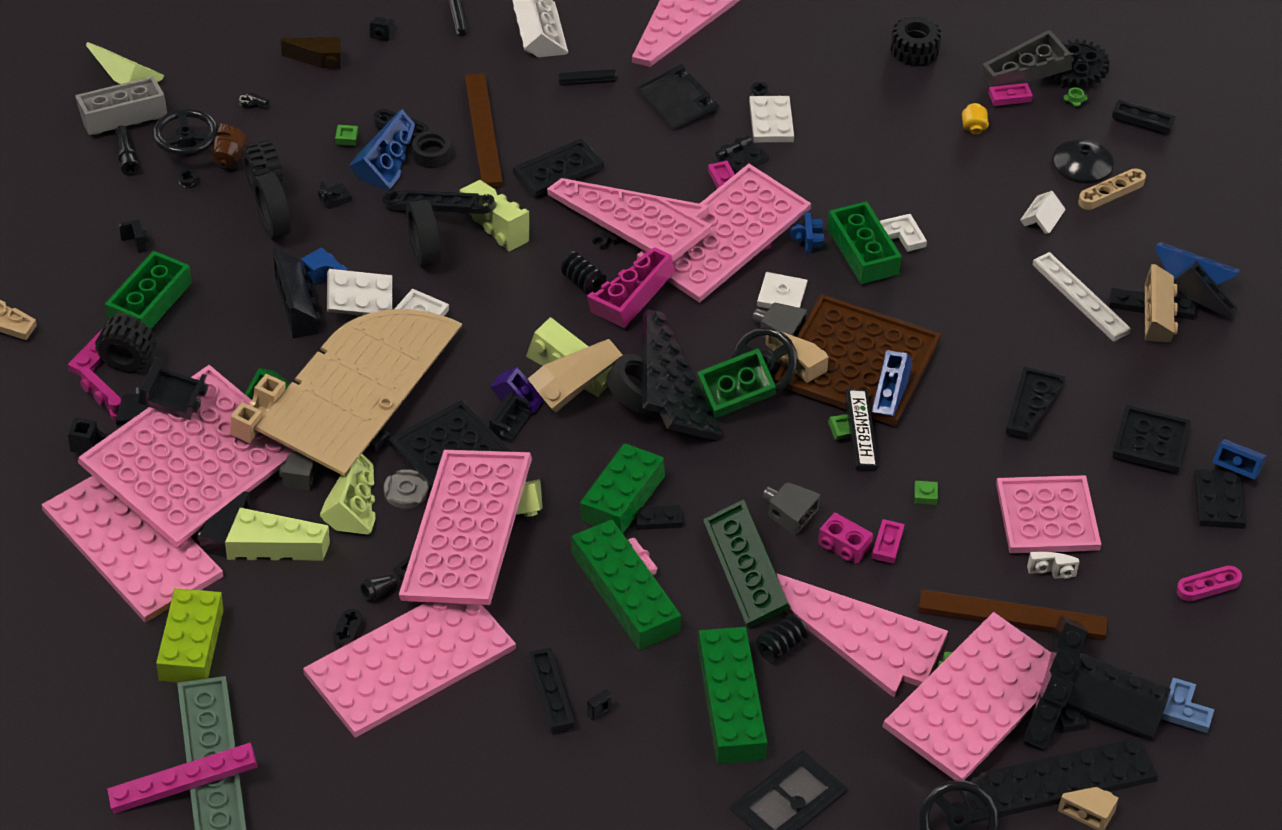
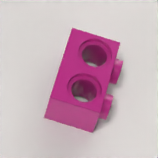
[818,512,873,565]

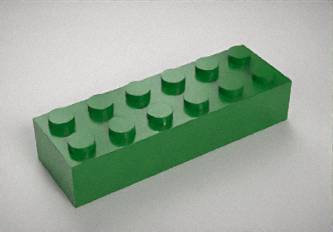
[571,519,681,650]
[698,627,767,764]

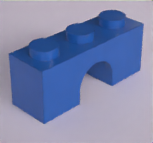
[301,247,348,285]

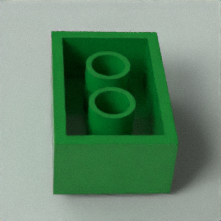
[697,348,776,418]

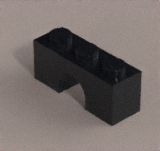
[68,418,122,454]

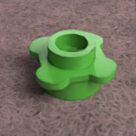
[1064,88,1087,107]

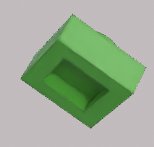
[335,125,358,146]
[828,414,851,440]
[914,481,938,505]

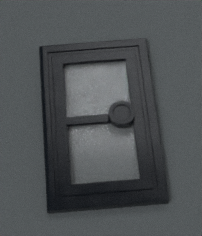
[729,750,848,830]

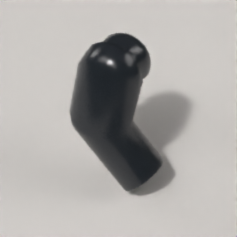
[238,93,270,109]

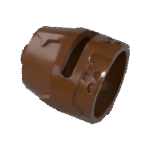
[212,124,248,169]

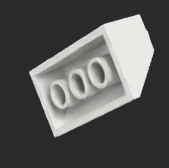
[513,0,568,58]

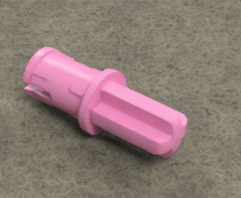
[628,538,657,575]

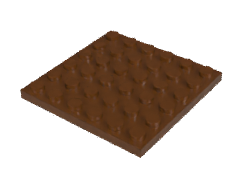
[773,294,941,426]

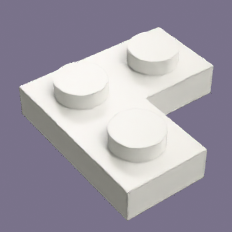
[880,214,927,252]

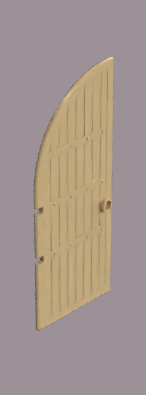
[254,309,463,476]

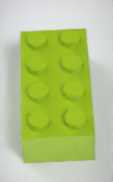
[156,588,224,683]

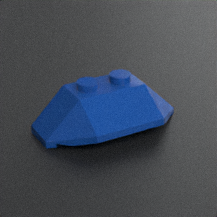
[1155,242,1240,285]

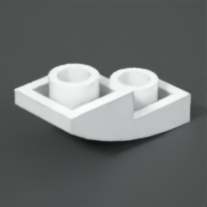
[1027,552,1079,579]

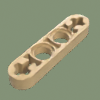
[1078,169,1146,210]

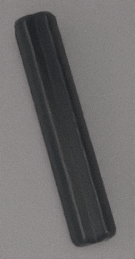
[449,0,467,36]
[558,69,617,85]

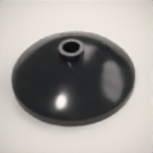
[1053,139,1114,184]

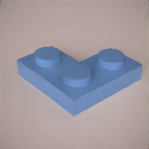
[1161,677,1214,733]

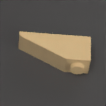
[765,332,829,383]

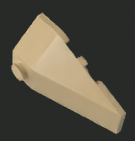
[528,339,623,412]

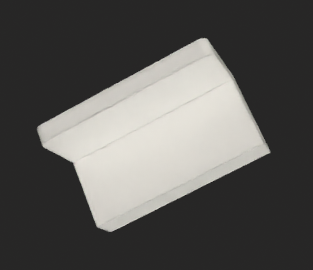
[1020,191,1065,234]

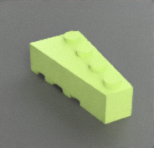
[460,180,529,251]
[526,317,613,397]
[225,508,330,561]

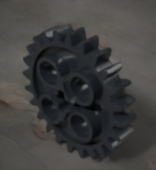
[1049,39,1110,89]

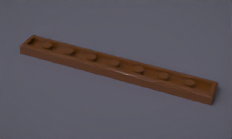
[465,73,502,188]
[918,589,1107,640]

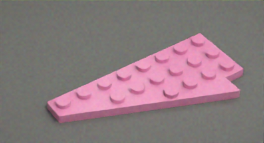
[632,0,740,67]
[547,178,712,262]
[776,573,948,697]

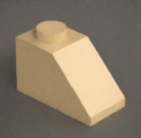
[1058,787,1119,830]

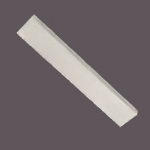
[1033,252,1131,342]

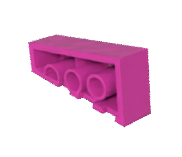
[587,247,675,329]

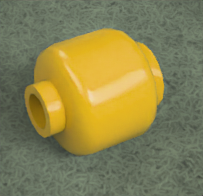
[962,103,989,135]

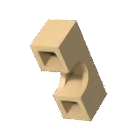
[230,374,286,443]

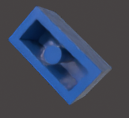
[1212,439,1267,479]

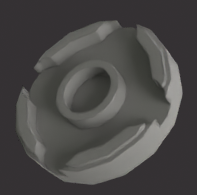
[384,469,429,509]

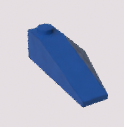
[349,109,415,190]

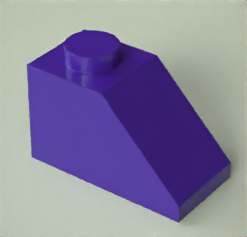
[490,367,544,414]

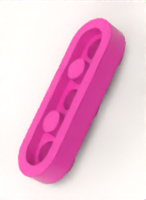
[1176,566,1242,601]

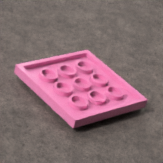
[996,475,1101,553]

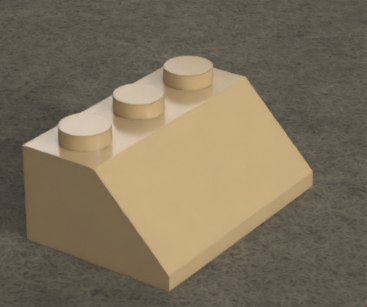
[1144,264,1178,342]

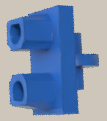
[790,213,824,254]

